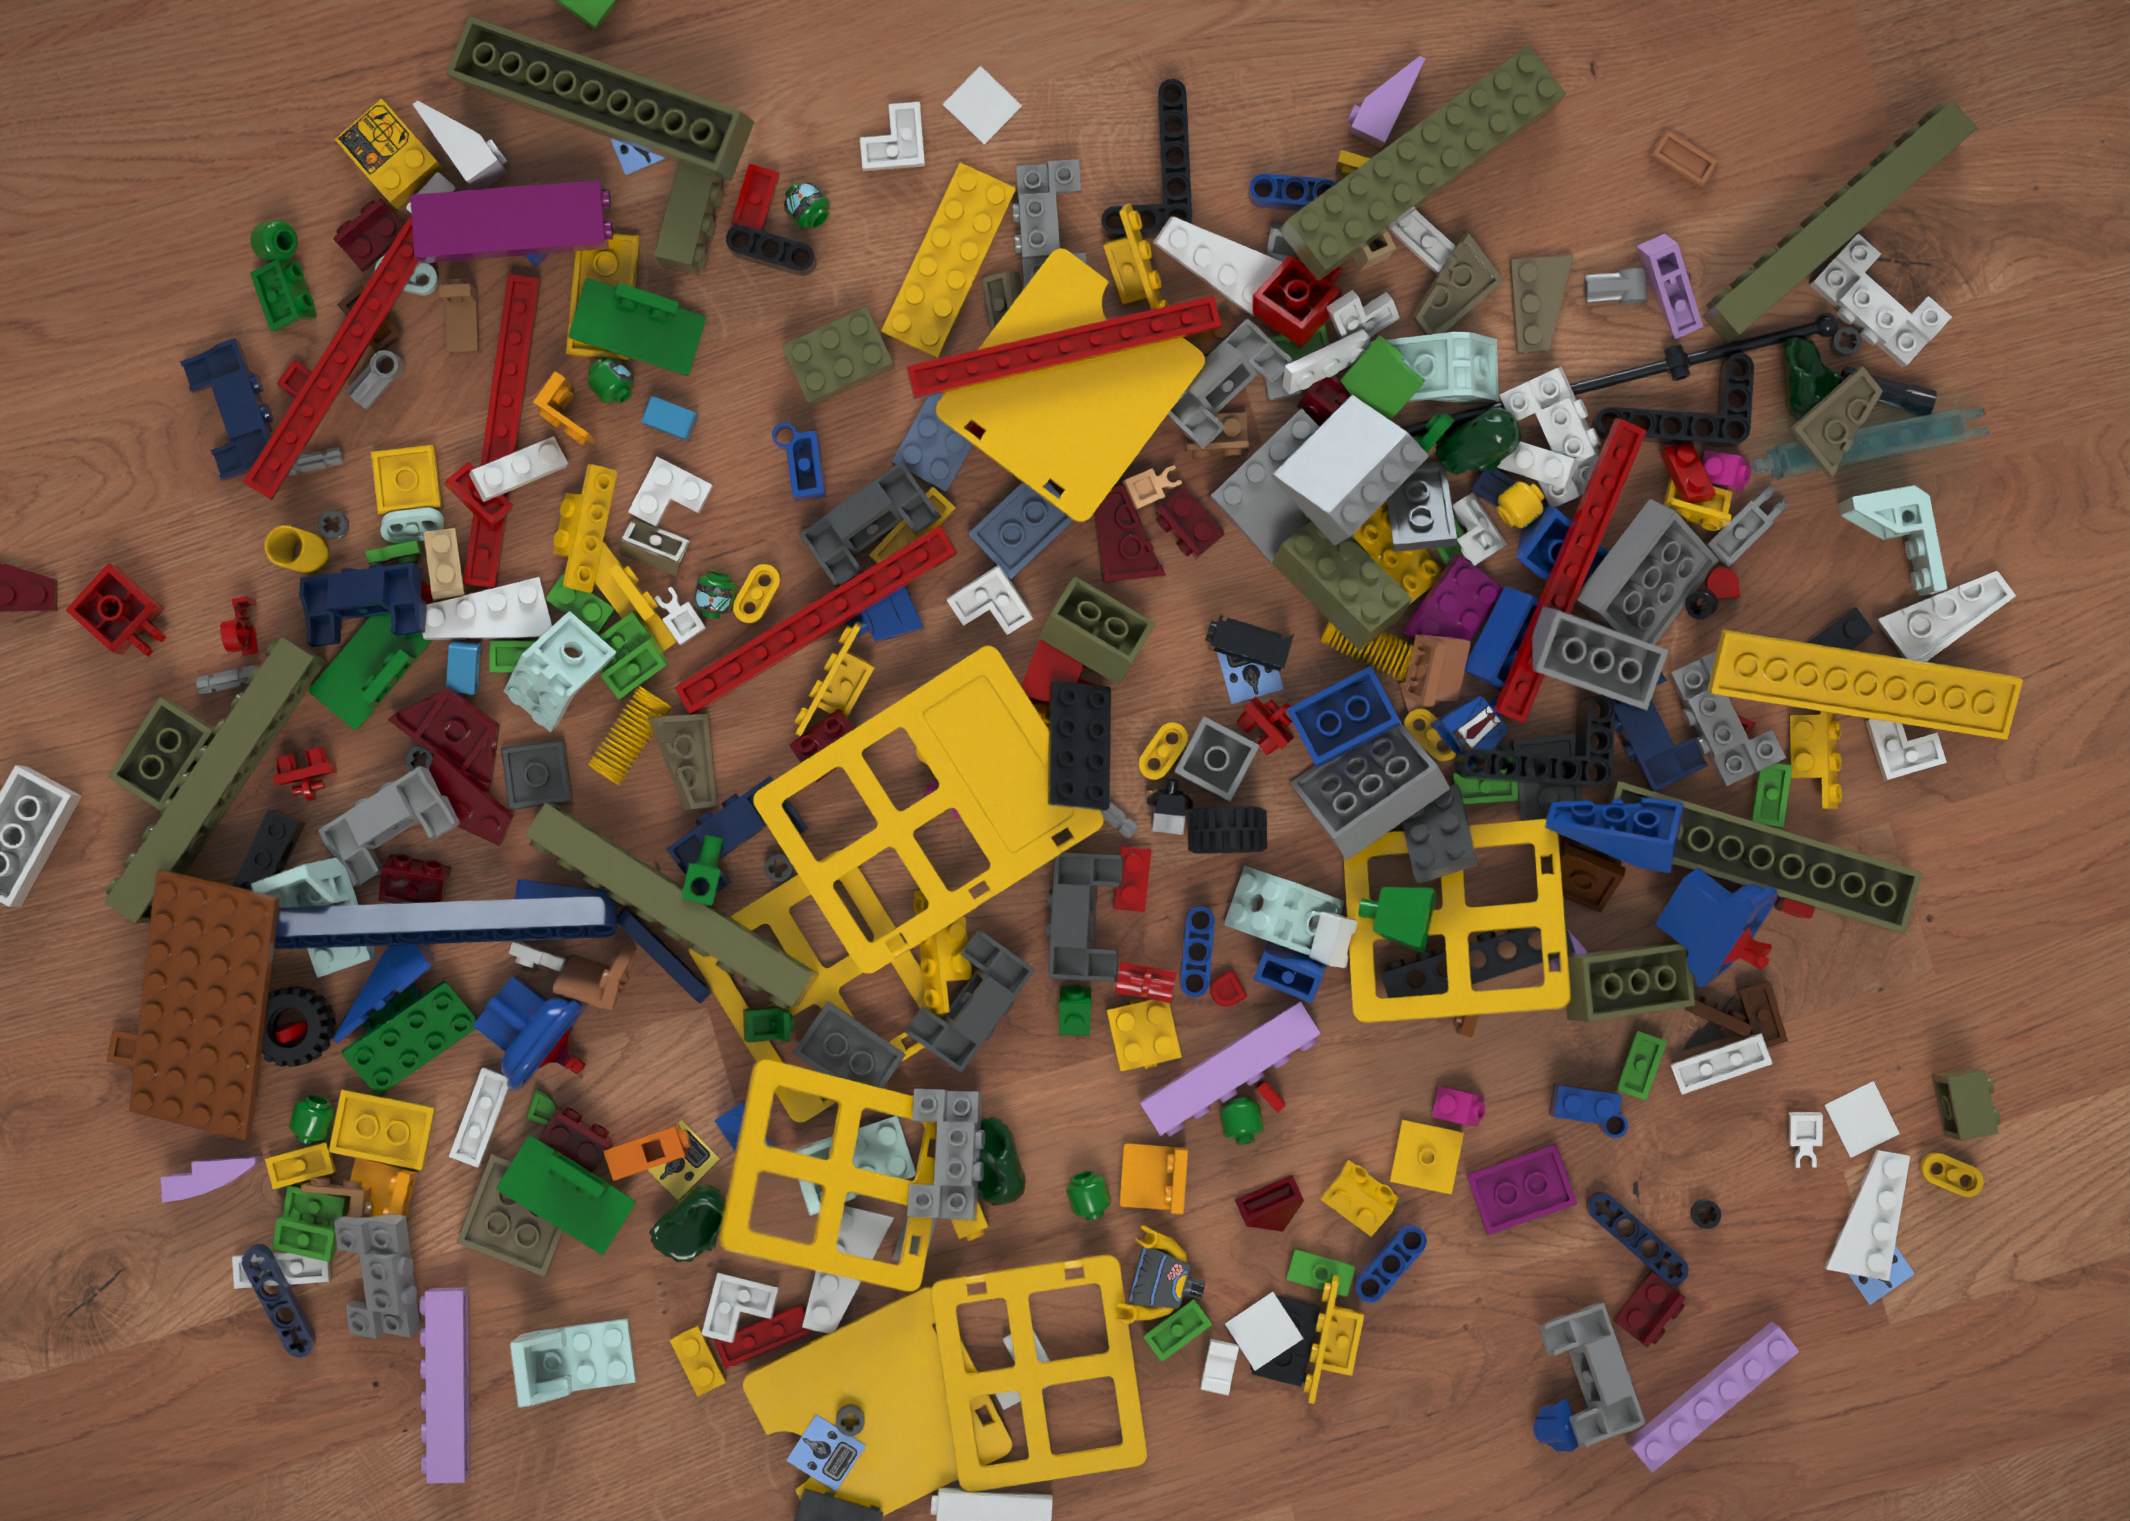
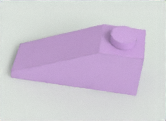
[1347,56,1426,149]
[1636,234,1703,339]

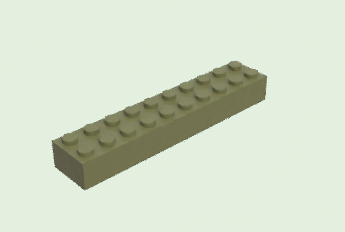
[446,16,754,181]
[1279,45,1567,281]
[1702,100,1977,344]
[104,637,327,923]
[1606,781,1923,933]
[525,803,819,1009]

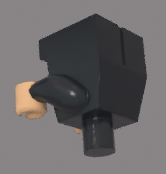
[1145,779,1195,835]

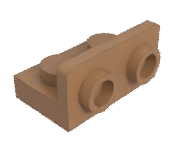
[1184,412,1249,459]

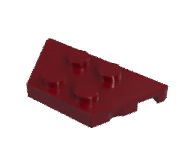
[388,687,500,791]

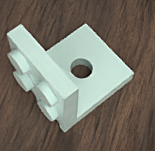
[504,611,616,732]
[1224,866,1345,955]

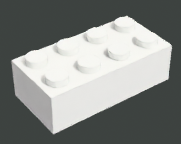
[0,765,82,907]

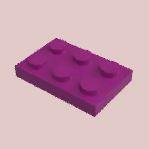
[1402,553,1504,641]
[1465,1143,1577,1235]

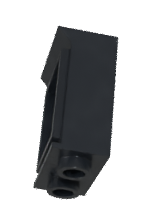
[1205,615,1294,671]

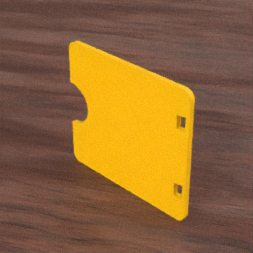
[935,249,1205,522]
[743,1286,1012,1517]

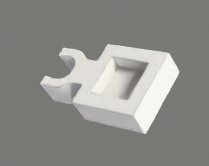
[655,587,707,646]
[509,941,567,972]
[1788,1112,1823,1168]

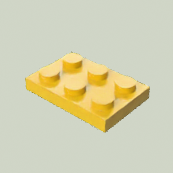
[329,1089,436,1171]

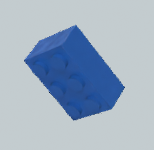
[1286,666,1402,768]

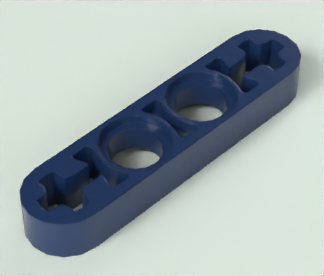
[617,907,712,1004]
[1586,1192,1689,1285]
[241,1244,316,1358]

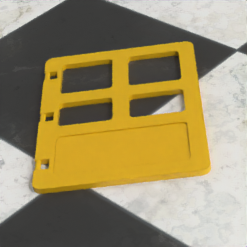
[754,646,1103,974]

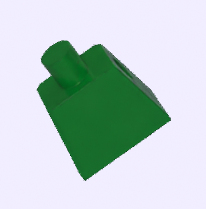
[1358,887,1437,953]

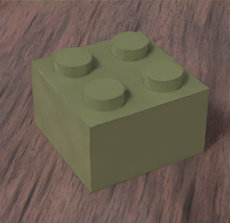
[1932,1067,2001,1141]

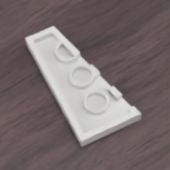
[422,577,552,640]
[1824,1150,1910,1281]
[802,1206,894,1334]

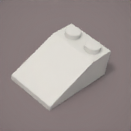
[413,101,508,190]

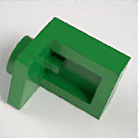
[1059,985,1091,1036]
[743,1006,794,1043]

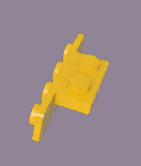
[1103,203,1169,310]
[553,464,617,593]
[595,542,677,652]
[794,621,875,737]
[1790,711,1842,809]
[913,890,972,1015]
[1304,1275,1365,1404]

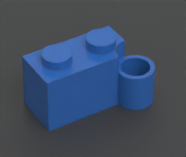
[772,422,827,501]
[1549,1084,1628,1138]

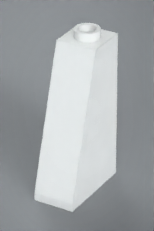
[931,1487,1053,1521]

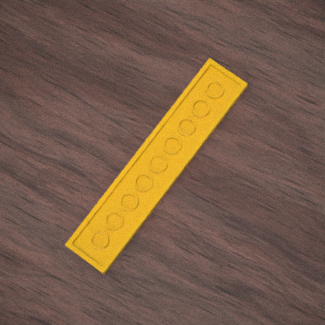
[1707,629,2023,740]

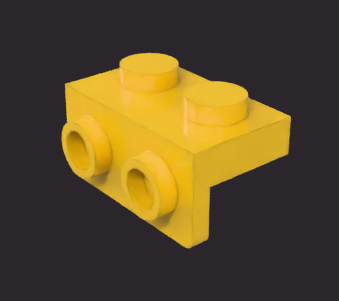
[1664,478,1733,531]
[1320,1160,1398,1237]

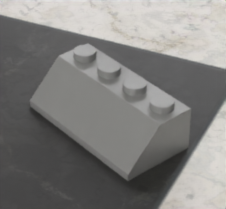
[1532,607,1669,710]

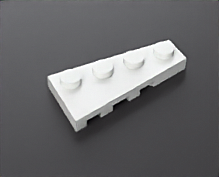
[1153,217,1282,316]
[1875,571,2016,662]

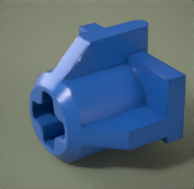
[1533,1399,1579,1452]

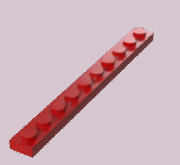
[243,216,420,500]
[463,274,541,588]
[906,296,1222,399]
[1493,418,1647,724]
[675,525,958,715]

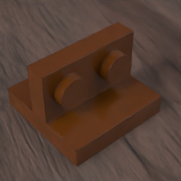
[1549,836,1626,913]

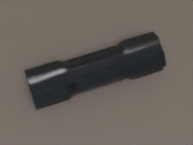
[1839,366,1937,418]

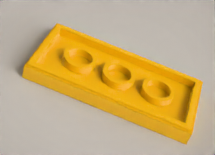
[566,233,641,361]

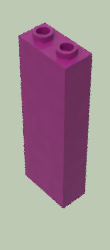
[410,180,613,264]

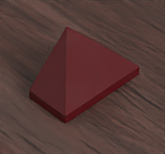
[1235,1175,1304,1232]

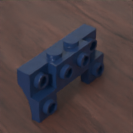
[180,338,274,481]
[299,562,427,647]
[1611,671,1709,792]
[667,776,808,896]

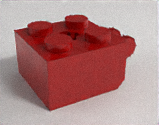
[1253,255,1343,348]
[66,563,167,657]

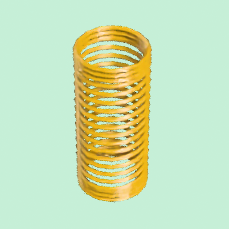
[264,526,329,574]
[1319,621,1414,683]
[587,686,672,785]

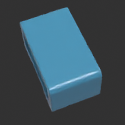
[641,396,698,442]
[446,640,482,695]

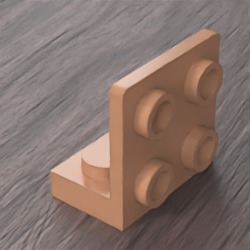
[1402,634,1471,706]
[552,944,637,1010]

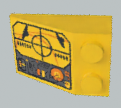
[335,98,444,210]

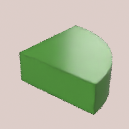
[526,1088,557,1126]

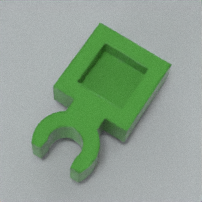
[365,540,425,565]

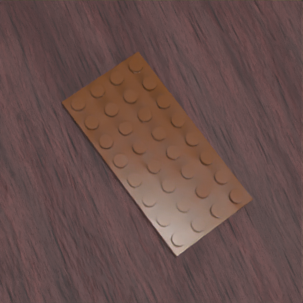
[129,870,280,1141]

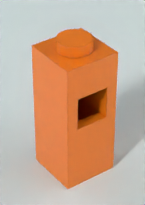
[603,1124,691,1181]

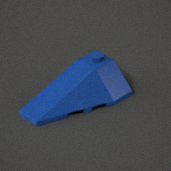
[1516,505,1609,587]
[1545,798,1684,873]
[333,944,435,1043]

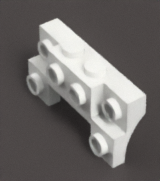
[1810,234,1952,368]
[1500,367,1601,508]

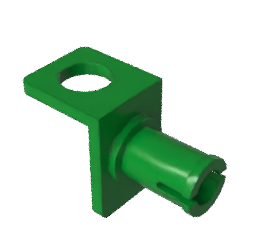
[681,835,724,905]

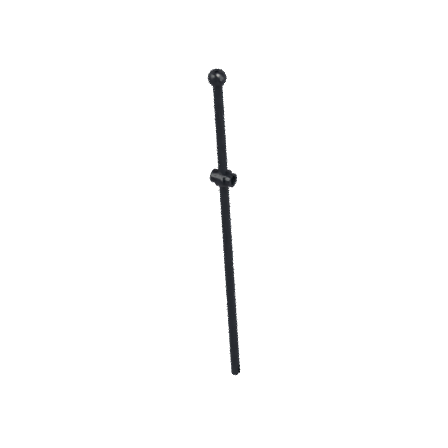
[1401,313,1838,437]

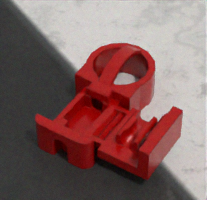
[220,596,258,656]

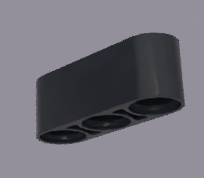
[726,225,816,276]

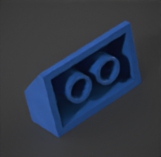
[1465,586,1539,692]

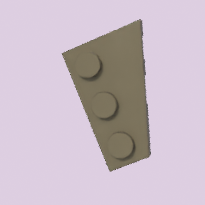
[1412,232,1504,335]
[1510,255,1573,354]
[1790,367,1883,477]
[648,714,718,810]

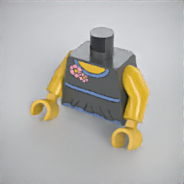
[1116,1225,1206,1324]

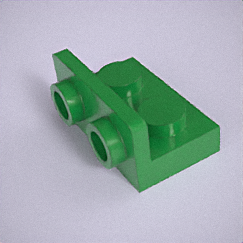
[250,259,317,331]

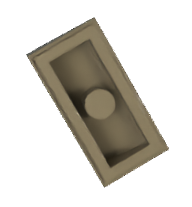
[981,270,1022,332]
[619,518,690,576]

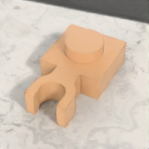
[1122,465,1183,510]

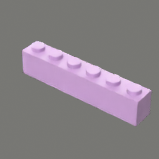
[1139,1001,1321,1136]
[420,1287,470,1483]
[1626,1322,1800,1473]

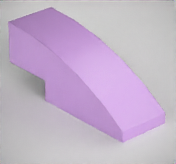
[161,1155,263,1203]

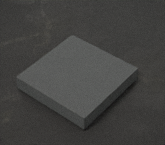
[501,739,573,810]

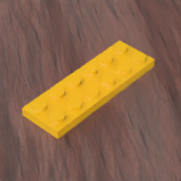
[881,162,1017,359]

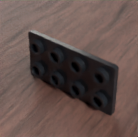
[1048,681,1111,811]

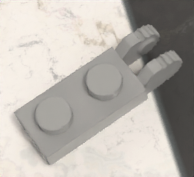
[1706,485,1788,567]

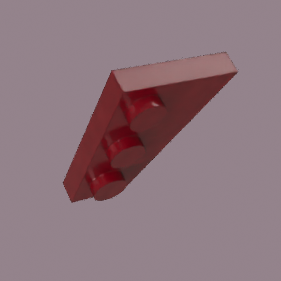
[1094,485,1166,583]
[0,562,58,612]
[429,749,514,846]

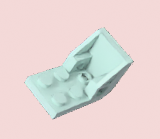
[1369,332,1499,403]
[1838,485,1947,597]
[251,858,376,978]
[793,1116,916,1215]
[510,1318,637,1407]

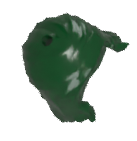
[1783,337,1842,420]
[1435,408,1521,475]
[978,1117,1026,1206]
[649,1184,727,1262]

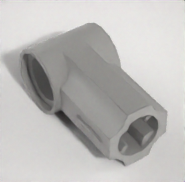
[1584,268,1648,304]
[346,350,405,410]

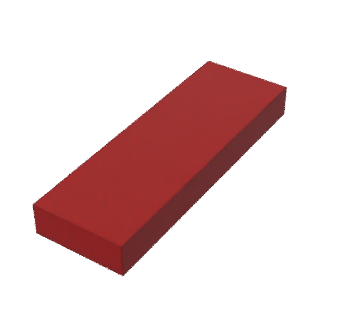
[714,1303,814,1369]

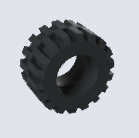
[1187,807,1268,854]
[261,986,336,1067]

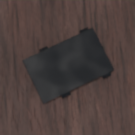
[1250,1295,1321,1387]
[794,1488,883,1521]

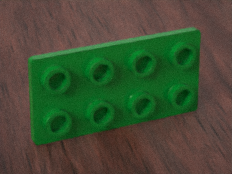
[568,278,706,376]
[309,614,433,730]
[342,980,478,1096]
[497,1135,636,1255]

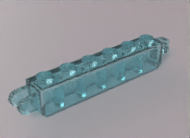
[1751,408,1989,480]

